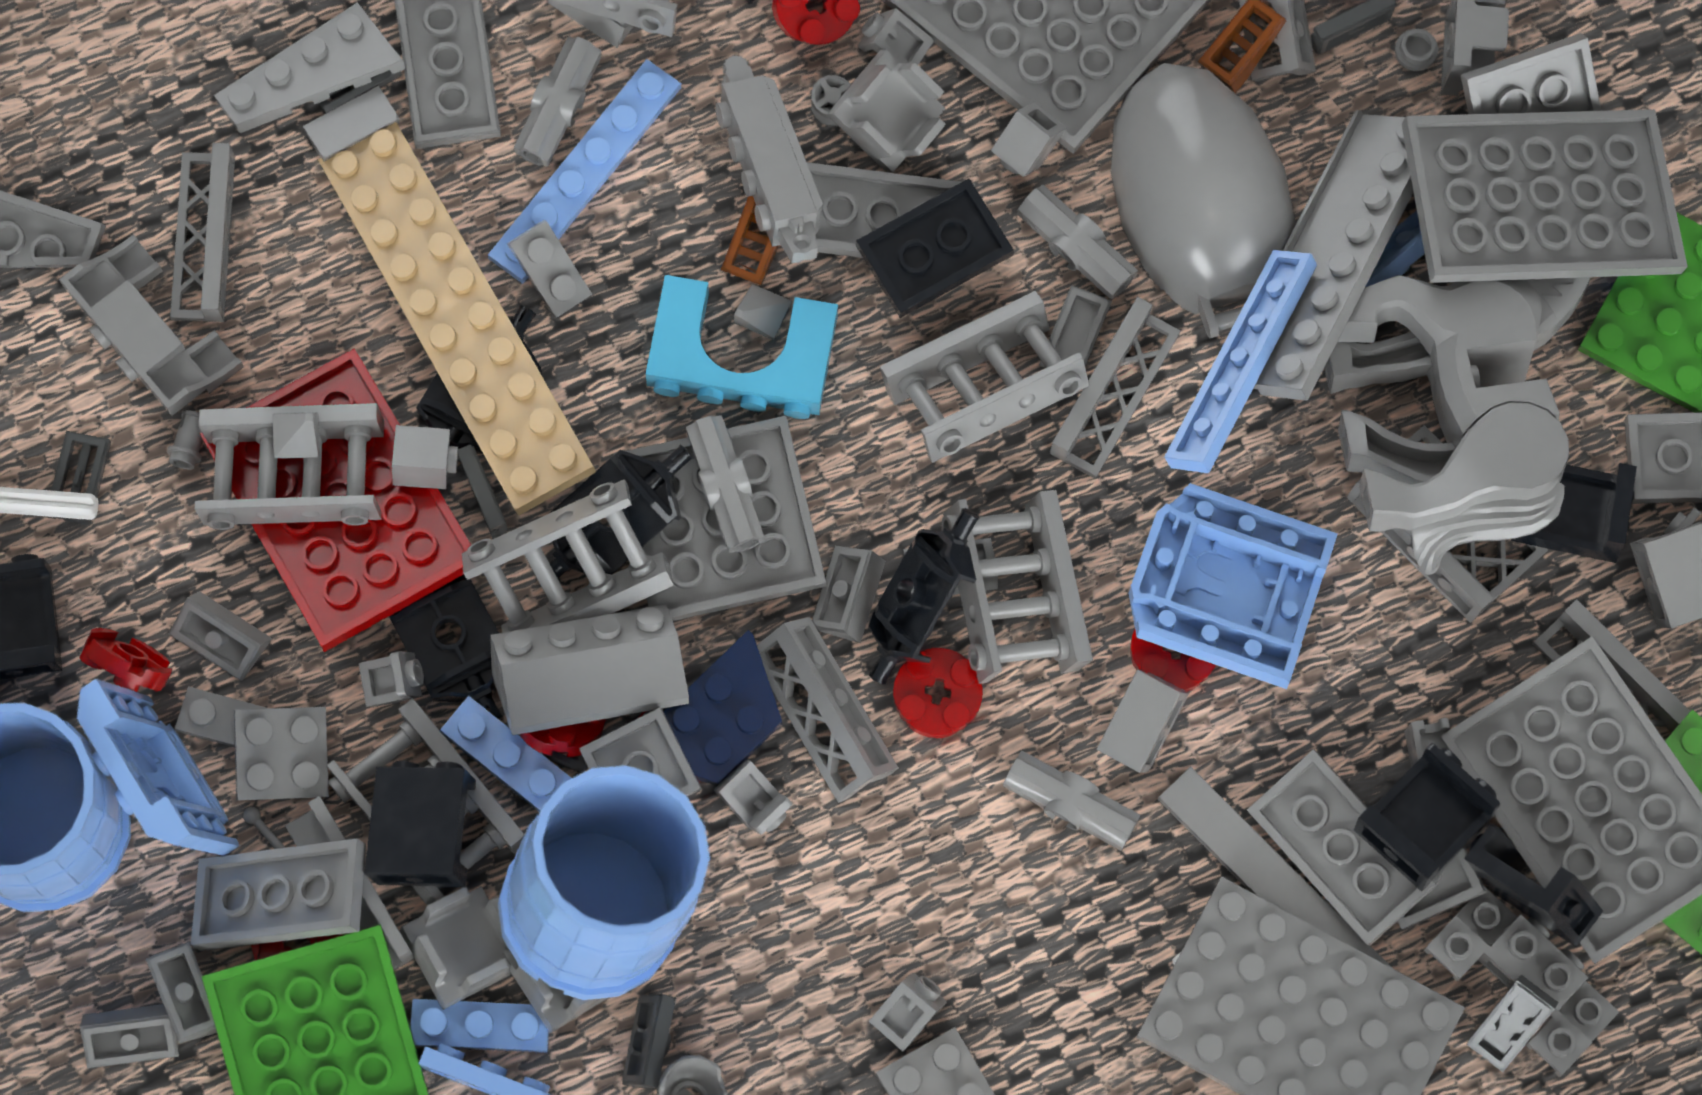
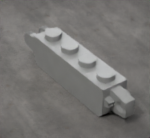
[715,55,823,263]

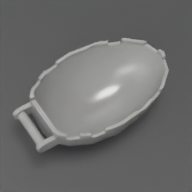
[1111,63,1296,338]

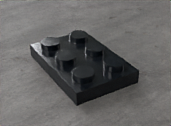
[856,178,1014,318]

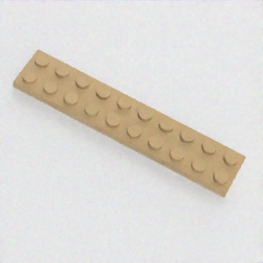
[318,122,596,516]

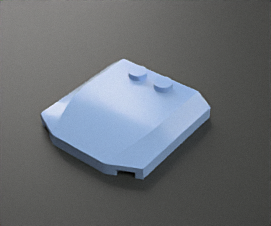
[1128,483,1338,689]
[77,679,240,856]

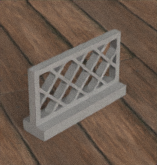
[1347,425,1548,623]

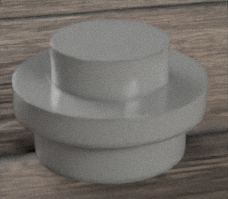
[1395,29,1438,71]

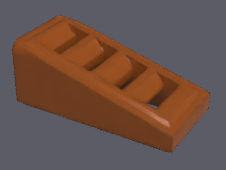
[1198,0,1286,94]
[721,196,779,286]

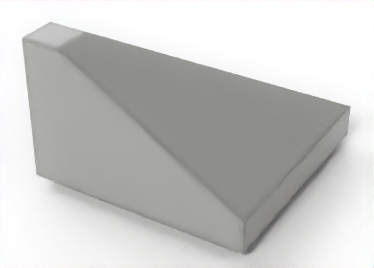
[734,284,792,340]
[273,412,320,458]

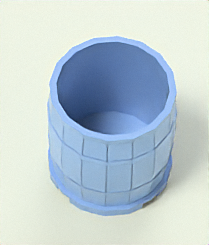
[0,703,131,912]
[498,765,710,1000]

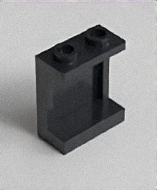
[1511,463,1637,563]
[0,554,63,680]
[1354,743,1500,891]
[364,761,476,887]
[1464,824,1603,947]

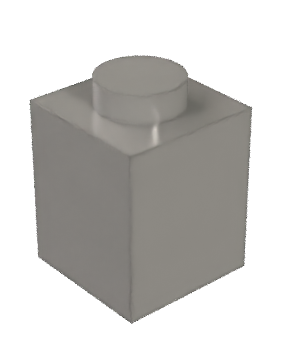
[991,102,1067,177]
[392,425,458,489]

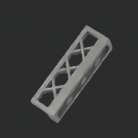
[1239,0,1316,81]
[170,143,235,322]
[1050,296,1181,479]
[1533,599,1690,733]
[757,617,899,803]
[285,796,415,971]

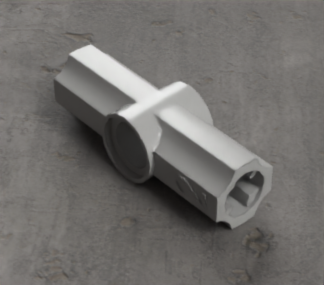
[514,37,602,167]
[1017,184,1138,300]
[686,415,765,553]
[1003,750,1141,851]

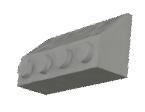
[490,604,689,735]

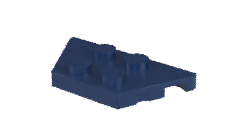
[663,630,782,786]

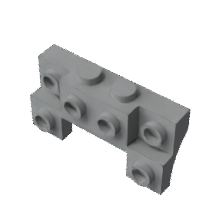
[59,234,244,416]
[1424,886,1619,1077]

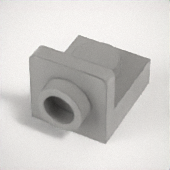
[857,8,934,65]
[869,973,947,1051]

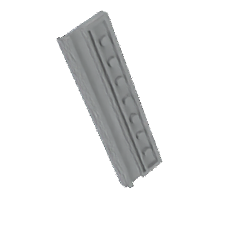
[1253,110,1413,401]

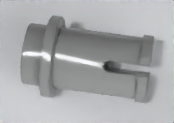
[167,410,203,470]

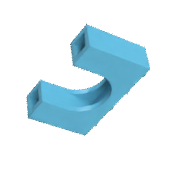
[645,275,838,419]

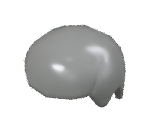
[657,1055,727,1095]

